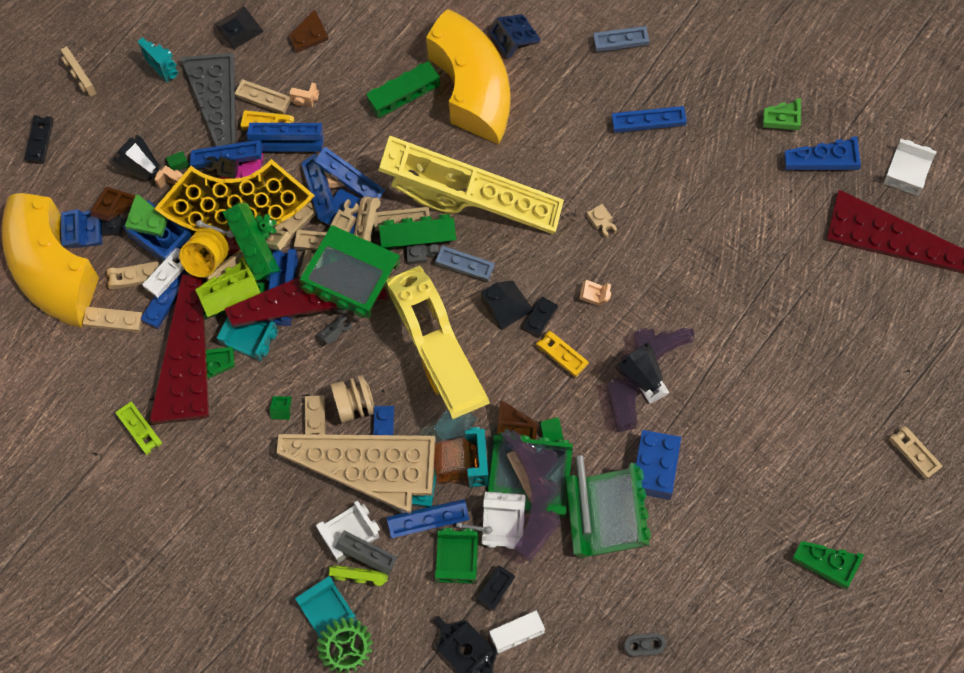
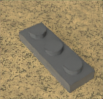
[335,530,397,575]

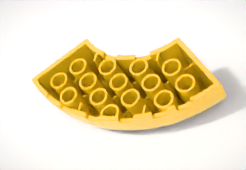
[426,9,511,145]
[155,159,315,236]
[2,193,99,328]

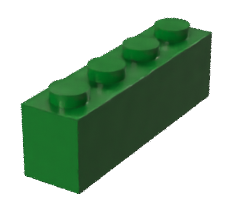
[366,61,440,119]
[223,203,280,281]
[379,214,456,248]

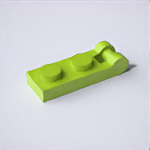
[115,401,163,455]
[329,565,388,586]

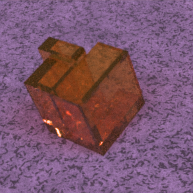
[434,438,477,484]

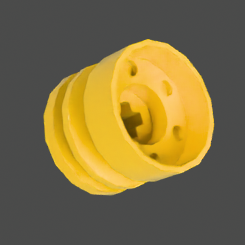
[179,228,229,277]

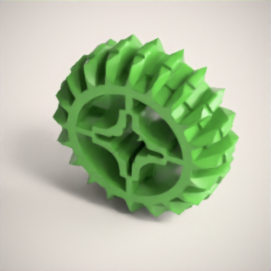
[317,617,373,673]

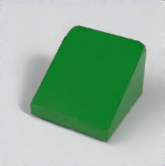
[166,151,190,171]
[270,396,292,420]
[540,417,564,442]

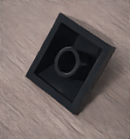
[215,6,263,50]
[481,280,533,330]

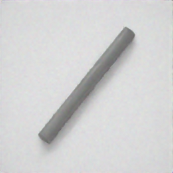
[576,455,591,535]

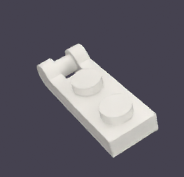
[142,248,184,298]

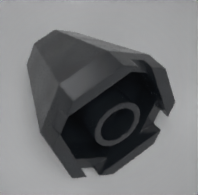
[113,135,160,181]
[614,342,663,392]

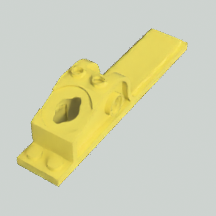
[378,136,564,234]
[384,265,490,419]

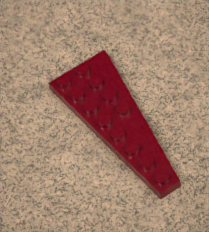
[826,190,964,274]
[224,256,388,327]
[150,274,210,424]

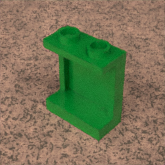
[435,528,478,584]

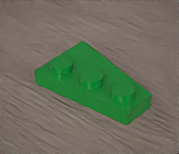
[206,347,235,379]
[792,541,865,590]

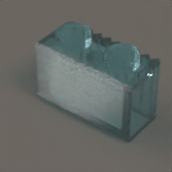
[434,410,477,440]

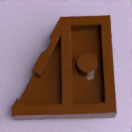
[289,10,329,53]
[91,187,136,221]
[497,400,538,440]

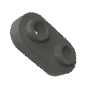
[624,633,666,657]

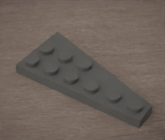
[180,53,237,146]

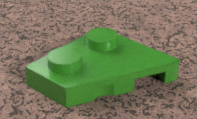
[763,98,801,130]
[125,194,168,237]

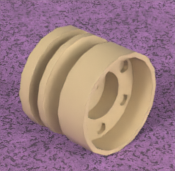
[331,375,374,423]

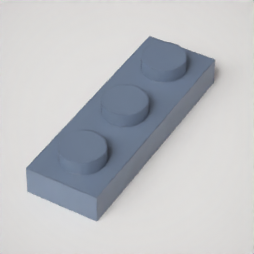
[593,26,649,52]
[435,246,495,282]

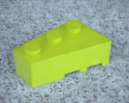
[196,257,260,317]

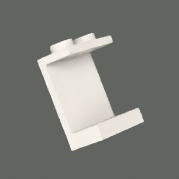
[883,139,937,196]

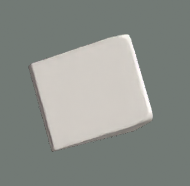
[640,381,669,404]

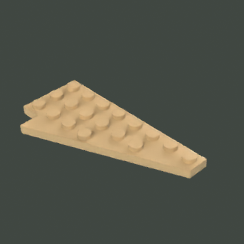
[277,434,436,513]

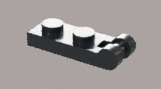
[24,115,53,164]

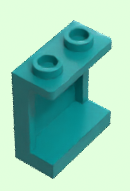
[217,317,278,361]
[465,427,489,488]
[295,576,357,638]

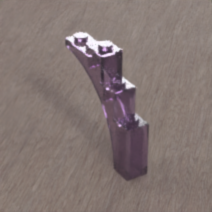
[607,328,695,432]
[501,429,561,563]

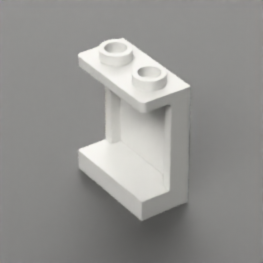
[481,492,525,549]
[316,500,380,563]

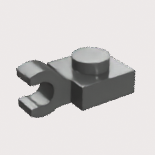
[407,243,439,265]
[317,315,352,345]

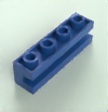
[247,123,324,152]
[266,249,298,326]

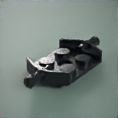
[433,616,497,673]

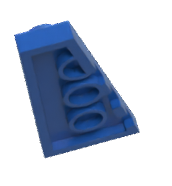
[784,136,861,170]

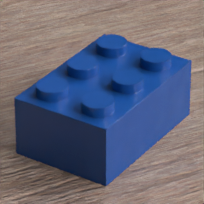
[123,200,192,262]
[631,430,681,500]

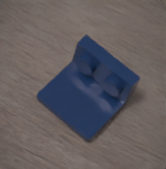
[488,14,541,58]

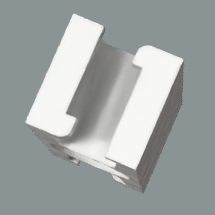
[489,610,545,654]

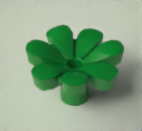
[256,214,277,239]

